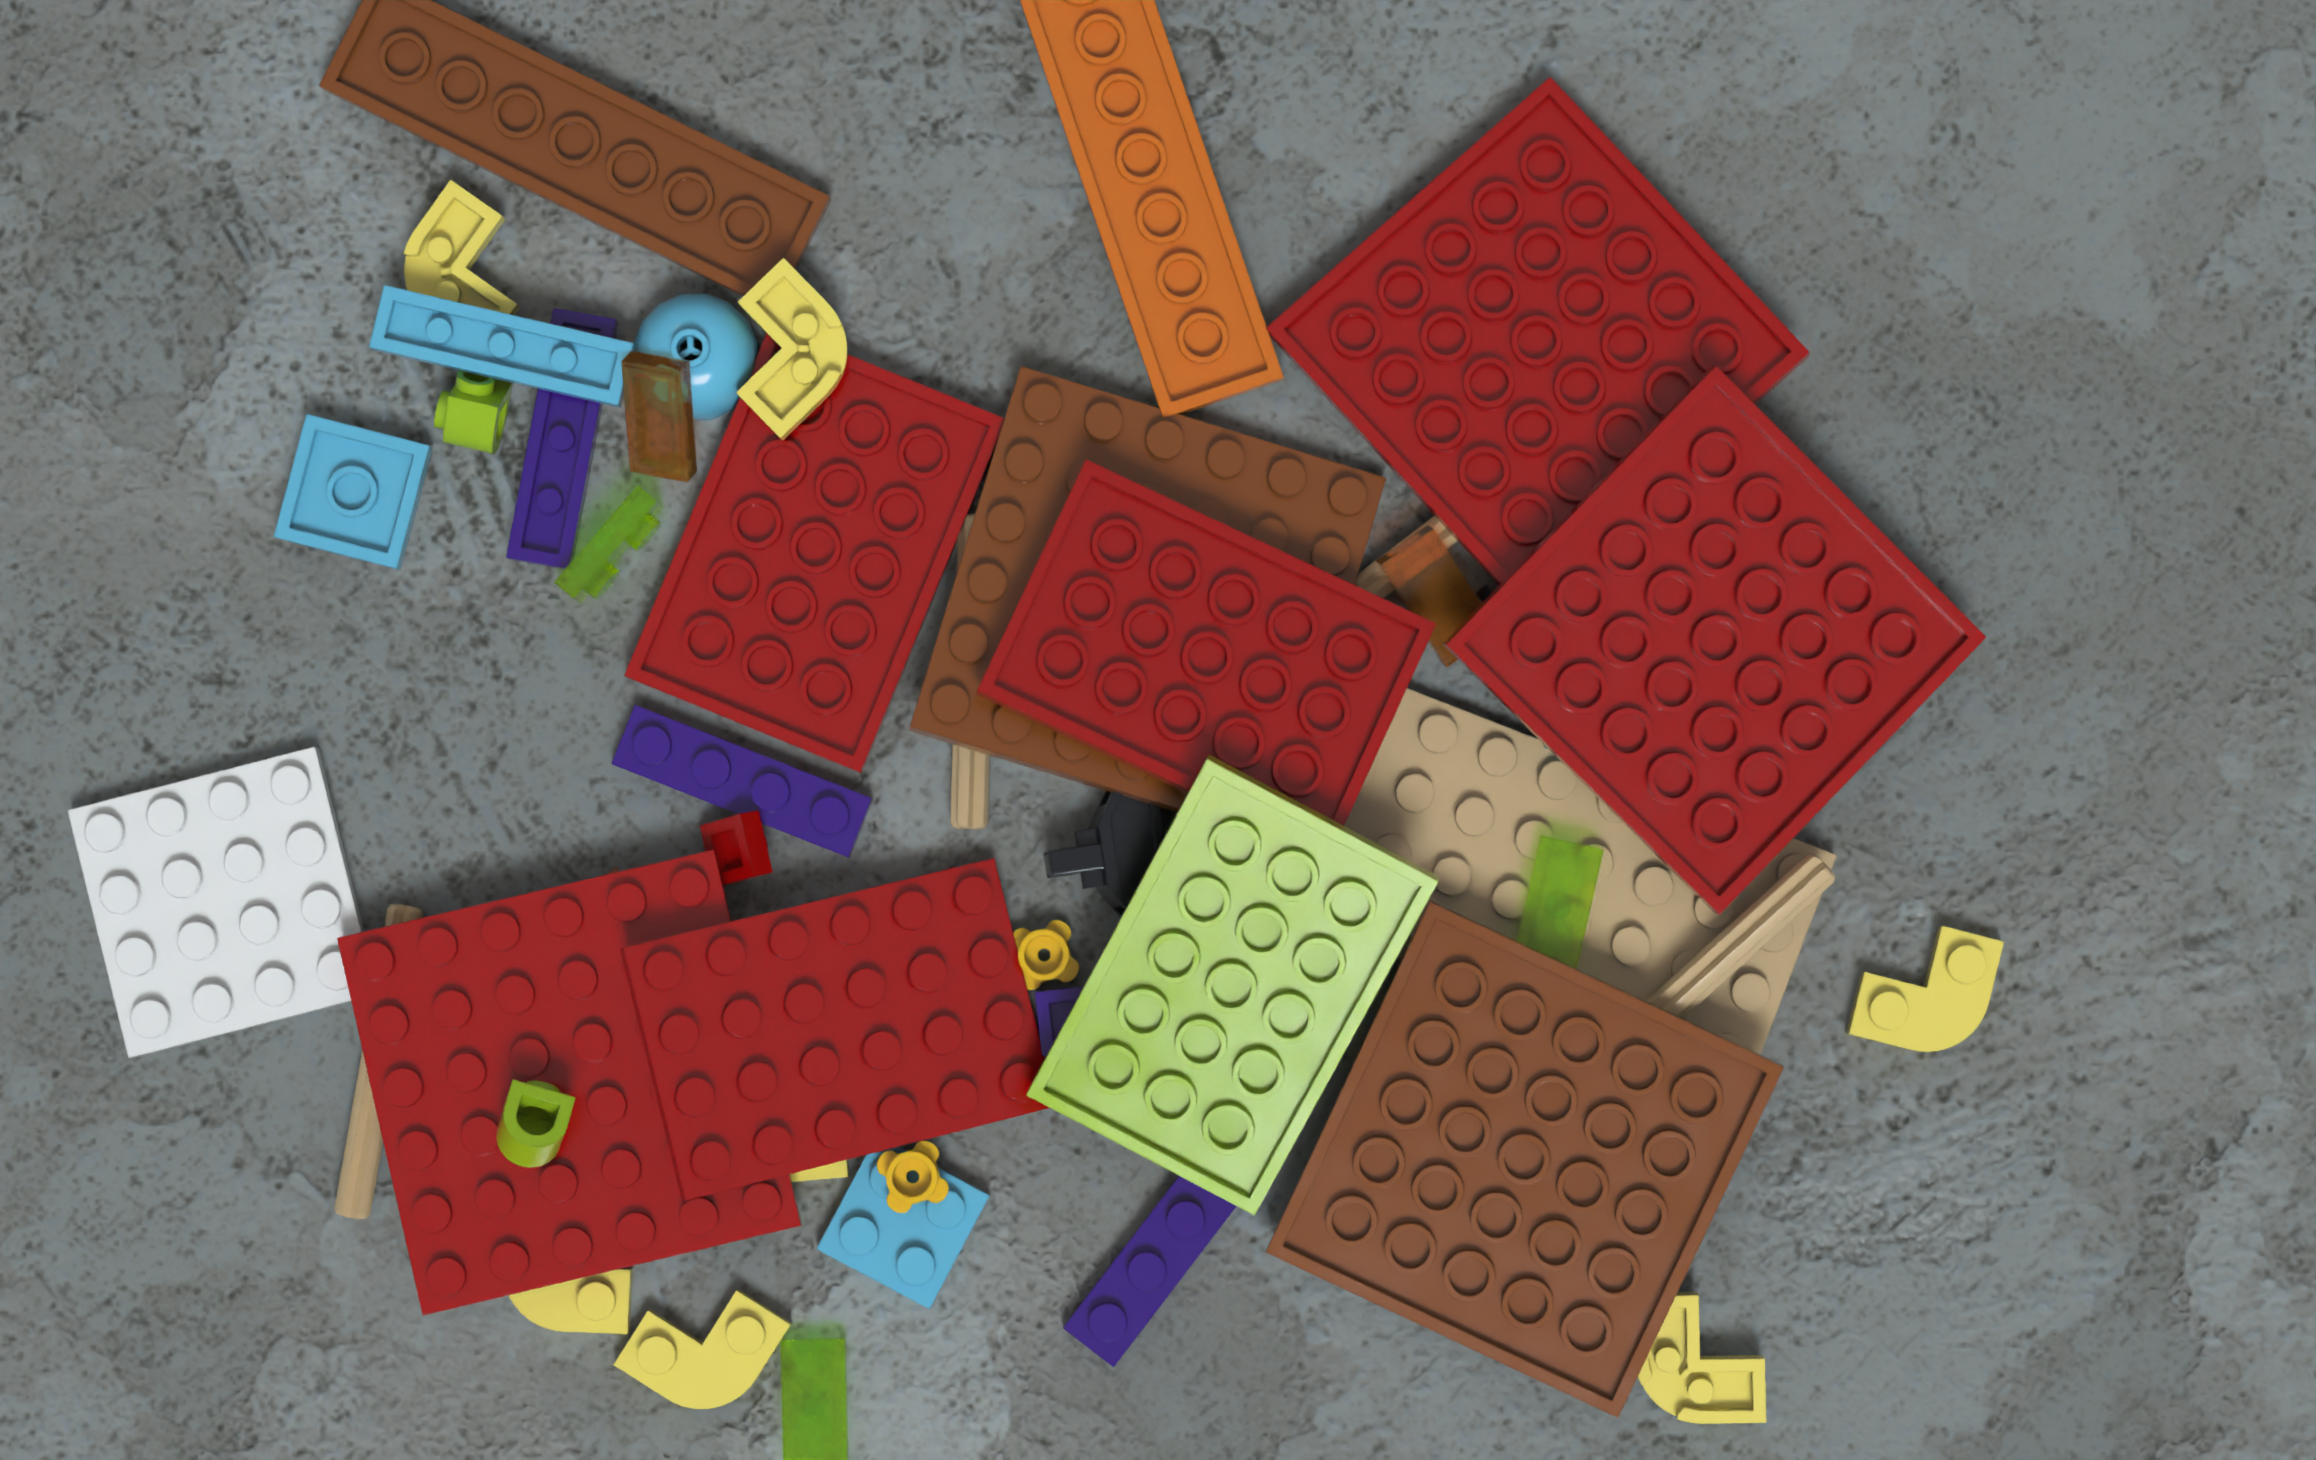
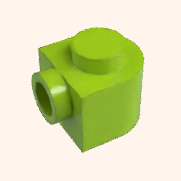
[434,370,512,454]
[496,1079,576,1168]

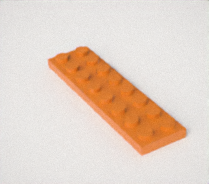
[1019,0,1284,418]

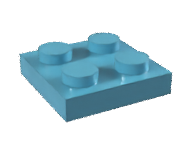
[273,414,433,570]
[816,1146,990,1309]

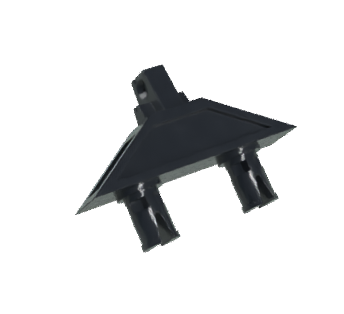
[1043,791,1164,918]

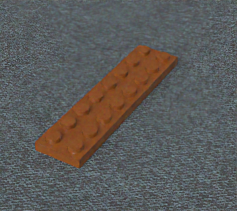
[319,0,831,297]

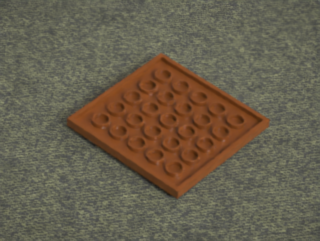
[909,366,1386,812]
[1266,900,1784,1418]

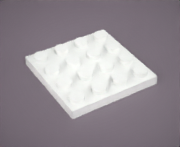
[67,747,365,1058]

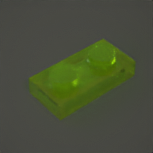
[554,485,663,604]
[1516,835,1604,968]
[781,1337,849,1460]

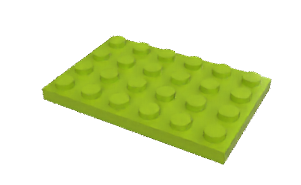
[1026,754,1439,1216]

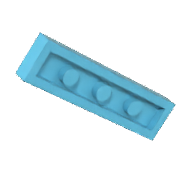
[369,285,636,408]

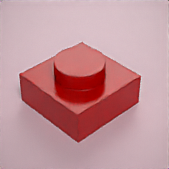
[699,810,773,886]

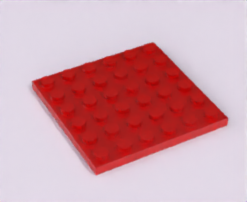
[1266,77,1810,585]
[1443,366,1986,915]
[337,849,802,1316]

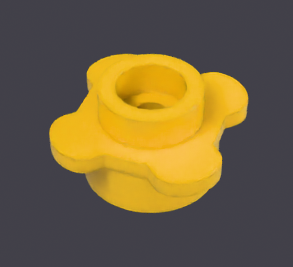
[1013,920,1079,990]
[877,1141,949,1213]

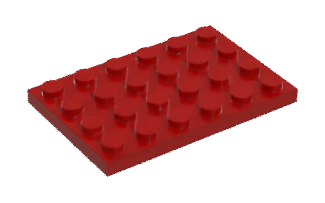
[624,333,1004,774]
[976,459,1437,826]
[620,858,1049,1201]

